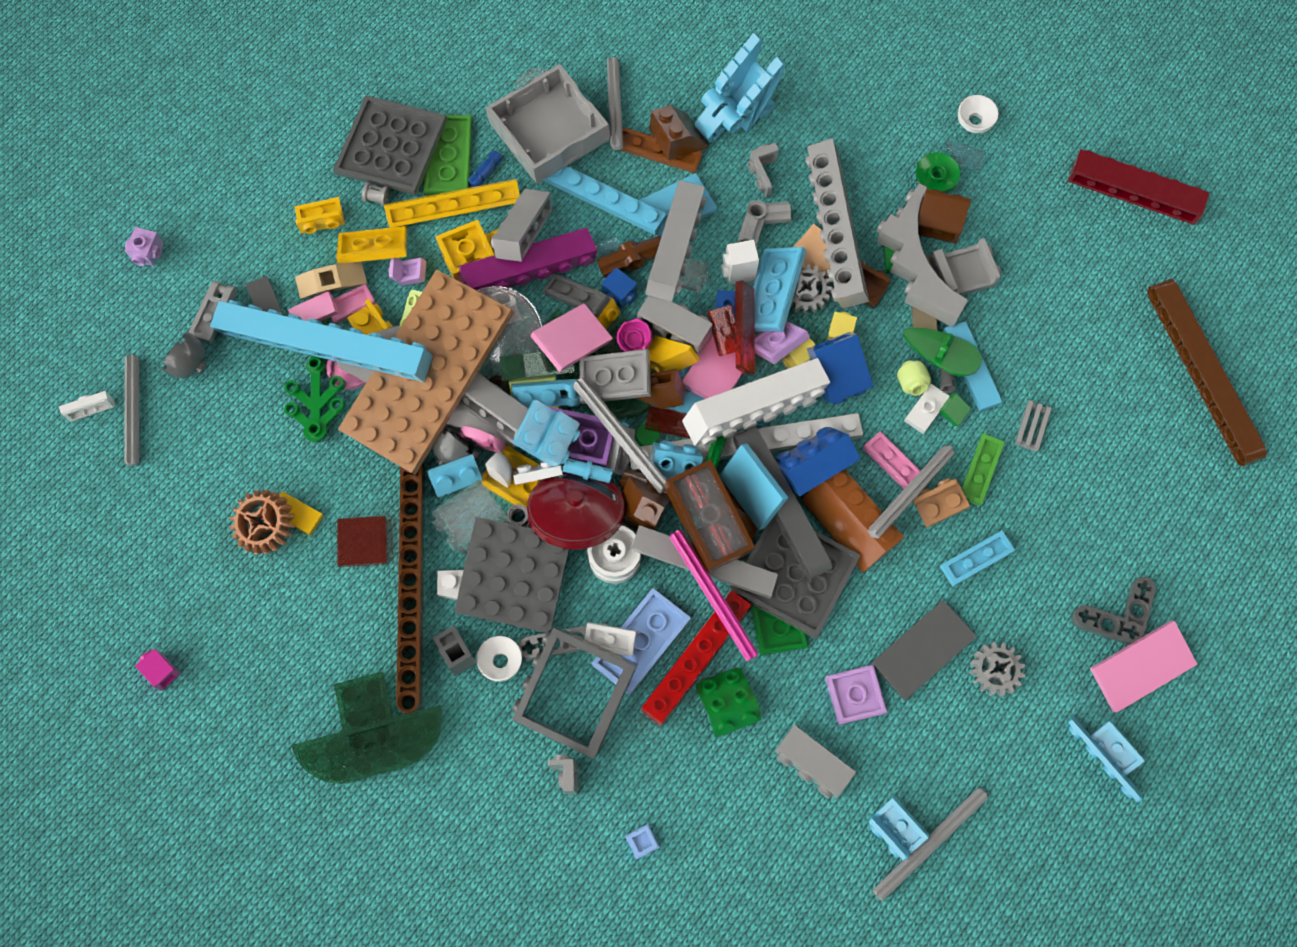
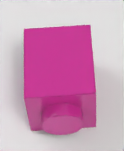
[135,649,181,691]

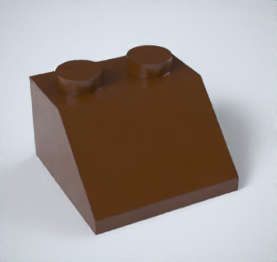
[649,105,708,160]

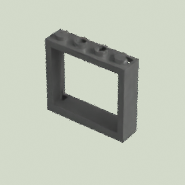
[512,626,638,759]

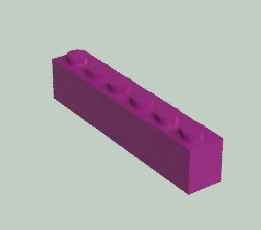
[458,227,597,295]

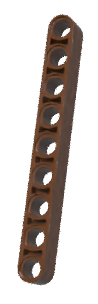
[1147,279,1267,467]

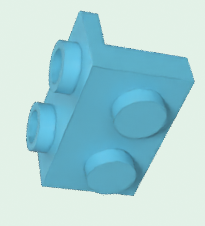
[427,454,483,497]
[869,796,930,861]

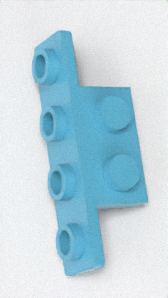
[1068,716,1145,802]

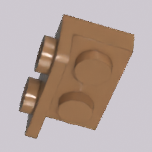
[913,478,971,528]

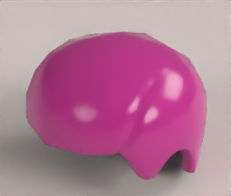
[617,318,652,352]

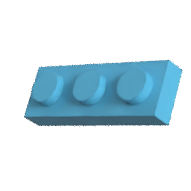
[940,530,1015,587]

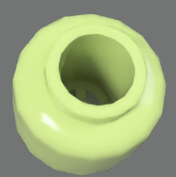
[897,360,931,396]

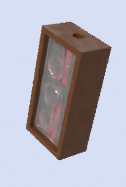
[664,460,755,573]

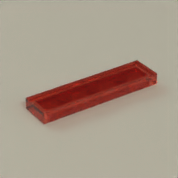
[735,280,755,375]

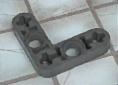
[1071,577,1155,645]

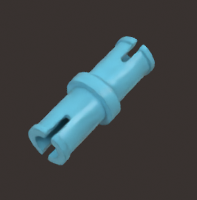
[562,458,613,484]

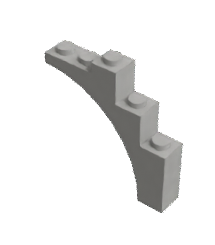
[876,183,968,327]

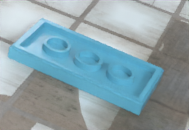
[741,247,806,332]

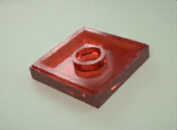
[337,516,387,567]

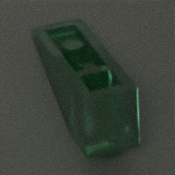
[499,352,574,380]

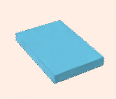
[639,173,717,237]
[719,443,788,530]

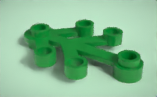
[284,356,346,442]

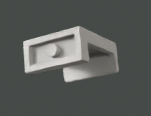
[931,238,1001,296]

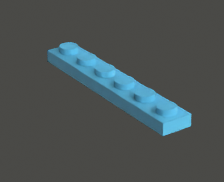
[543,166,667,235]

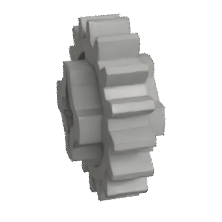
[790,264,832,315]
[970,642,1025,697]

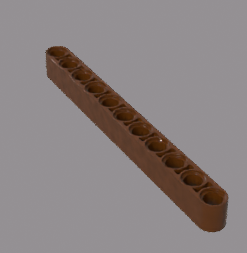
[396,463,425,716]

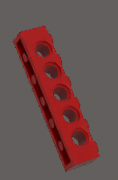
[641,590,751,727]

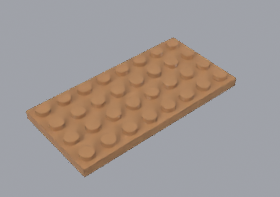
[338,269,514,475]

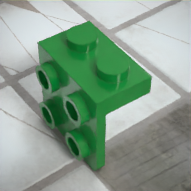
[695,668,761,738]

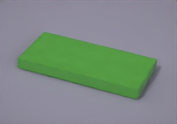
[423,115,473,196]

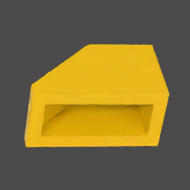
[648,335,700,373]

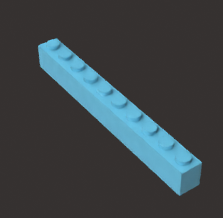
[210,300,433,382]

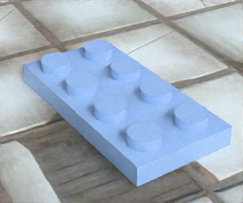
[591,588,691,696]

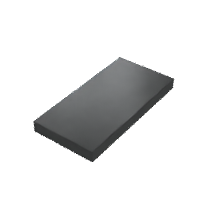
[871,600,977,701]

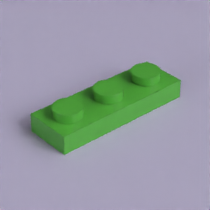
[961,433,1005,507]

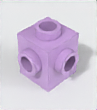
[125,227,164,266]

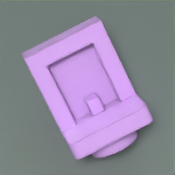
[389,258,426,286]

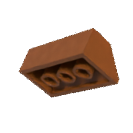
[801,469,904,573]

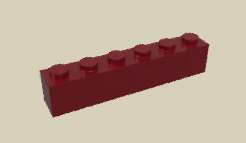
[1067,149,1210,225]

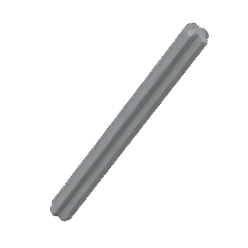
[573,378,667,493]
[868,445,955,539]
[873,788,988,900]

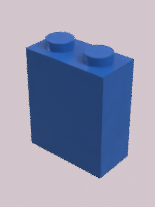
[807,332,873,405]

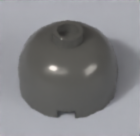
[161,332,207,379]
[432,425,480,466]

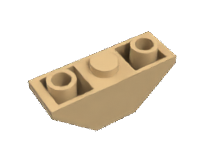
[295,262,368,299]

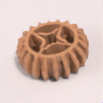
[229,489,295,555]

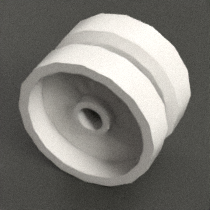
[587,525,641,584]

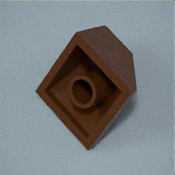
[622,476,671,531]

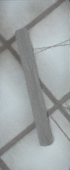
[607,57,623,151]
[124,355,139,466]

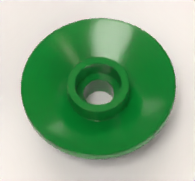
[916,152,960,193]

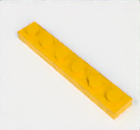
[384,179,520,228]

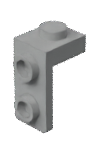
[748,143,779,198]

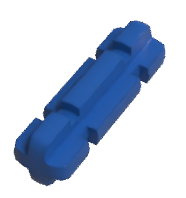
[468,150,502,187]

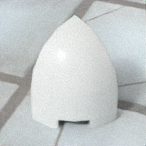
[485,451,512,488]

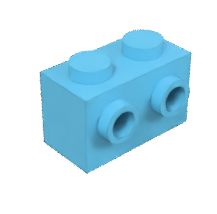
[650,441,703,479]

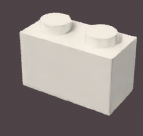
[721,240,759,285]

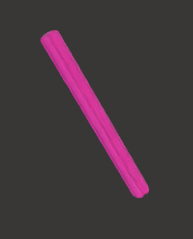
[670,530,758,661]

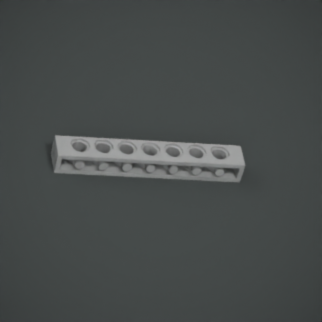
[806,138,869,309]

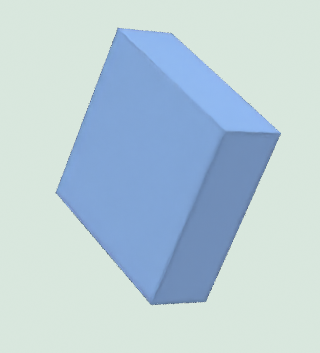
[625,824,660,859]

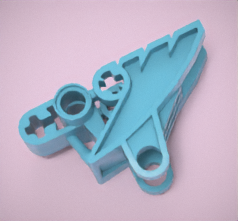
[695,33,786,142]

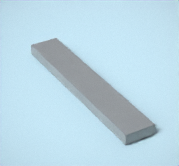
[631,525,778,599]

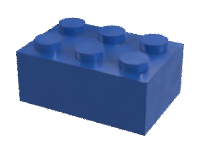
[775,427,860,496]

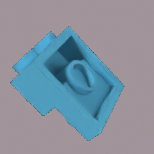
[512,400,580,467]

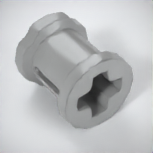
[362,182,390,206]

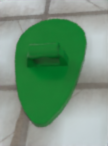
[903,328,982,376]

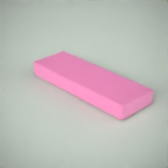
[862,431,920,489]

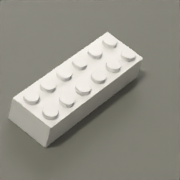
[682,358,830,446]

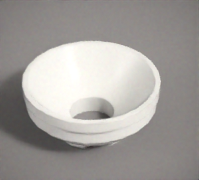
[958,95,998,133]
[476,636,522,682]

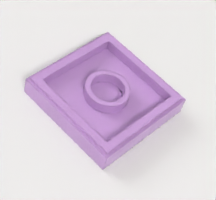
[747,321,810,364]
[825,665,888,725]

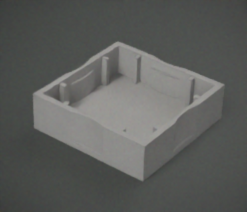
[486,64,610,184]

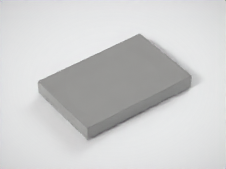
[580,349,651,404]

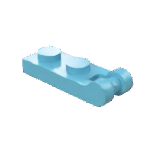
[512,379,581,408]

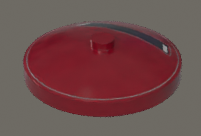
[527,472,624,549]

